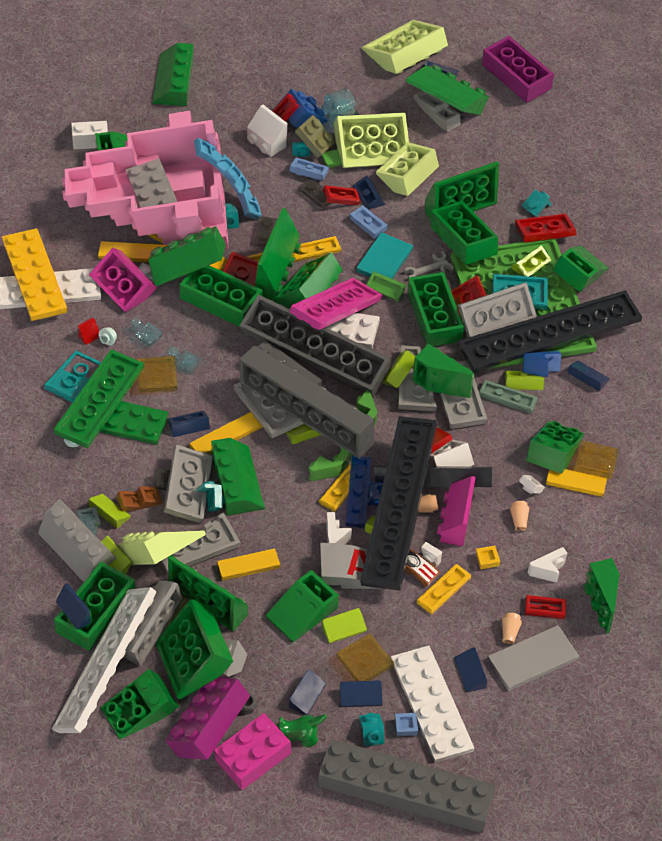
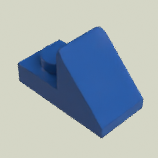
[523,351,561,377]

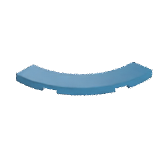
[194,138,262,220]

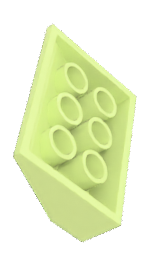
[362,20,448,74]
[333,113,409,168]
[118,531,206,565]

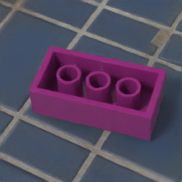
[482,36,554,103]
[165,678,250,760]

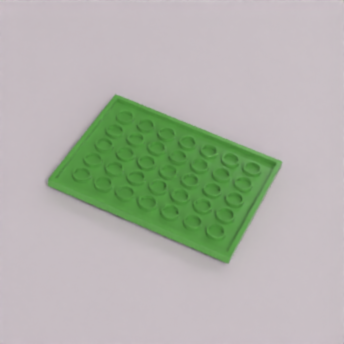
[450,239,597,369]

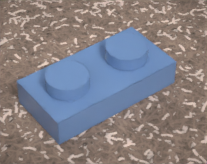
[290,157,329,181]
[349,205,388,239]

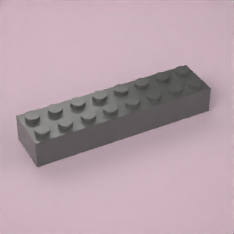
[240,294,391,398]
[239,345,374,458]
[318,739,495,833]

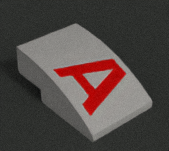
[320,543,381,589]

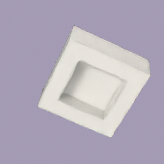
[519,475,545,494]
[420,542,442,567]

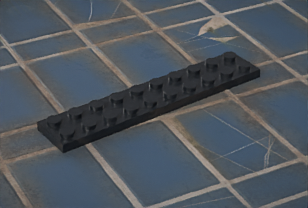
[458,290,642,373]
[360,416,438,591]

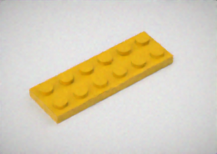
[2,228,68,321]

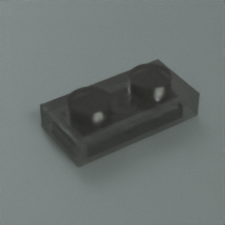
[298,178,332,210]
[254,216,278,248]

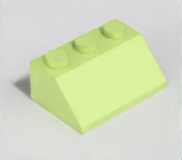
[376,142,439,196]

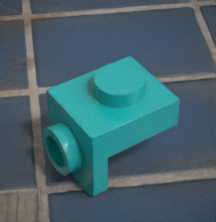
[292,142,310,157]
[522,189,552,217]
[225,203,239,229]
[196,481,224,512]
[359,713,384,746]

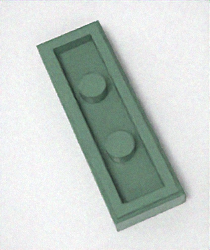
[479,380,538,414]

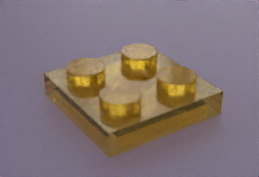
[137,356,178,393]
[574,440,619,480]
[336,633,394,681]

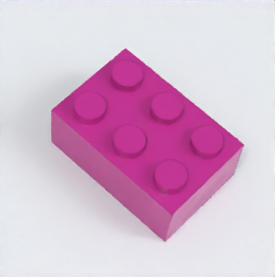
[214,713,292,790]

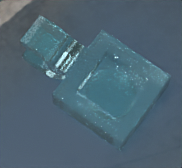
[130,318,163,347]
[167,346,202,374]
[77,507,101,537]

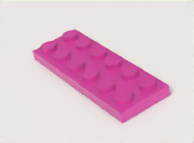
[290,278,382,330]

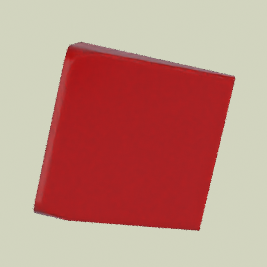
[78,318,99,345]

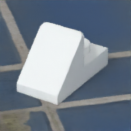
[326,512,352,544]
[528,547,567,583]

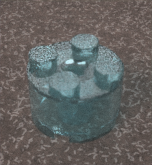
[322,88,358,128]

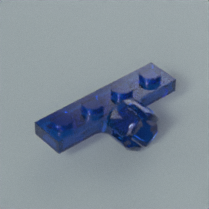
[345,455,383,528]

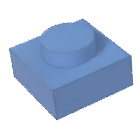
[395,713,418,736]

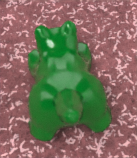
[276,714,327,747]

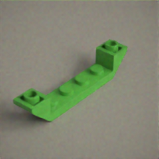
[308,390,377,481]

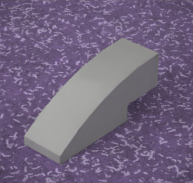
[413,91,461,132]

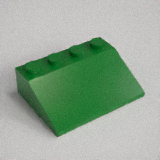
[405,64,490,115]
[425,161,499,220]
[255,208,301,300]
[168,555,248,632]
[155,599,234,699]

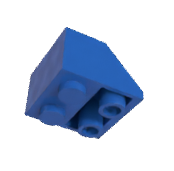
[278,89,328,128]

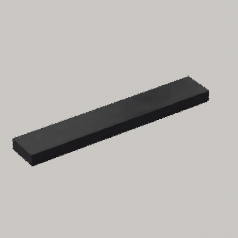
[375,466,492,487]

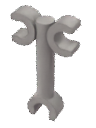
[404,251,454,278]

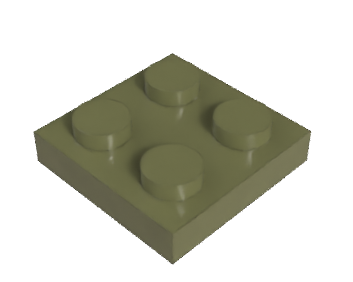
[295,115,336,158]

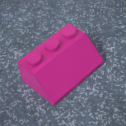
[89,248,157,312]
[437,476,475,546]

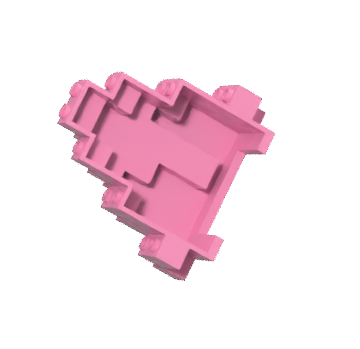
[62,111,229,249]

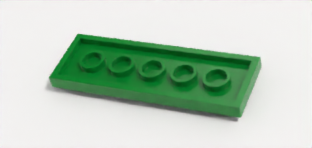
[54,349,144,449]

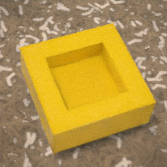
[475,546,500,569]

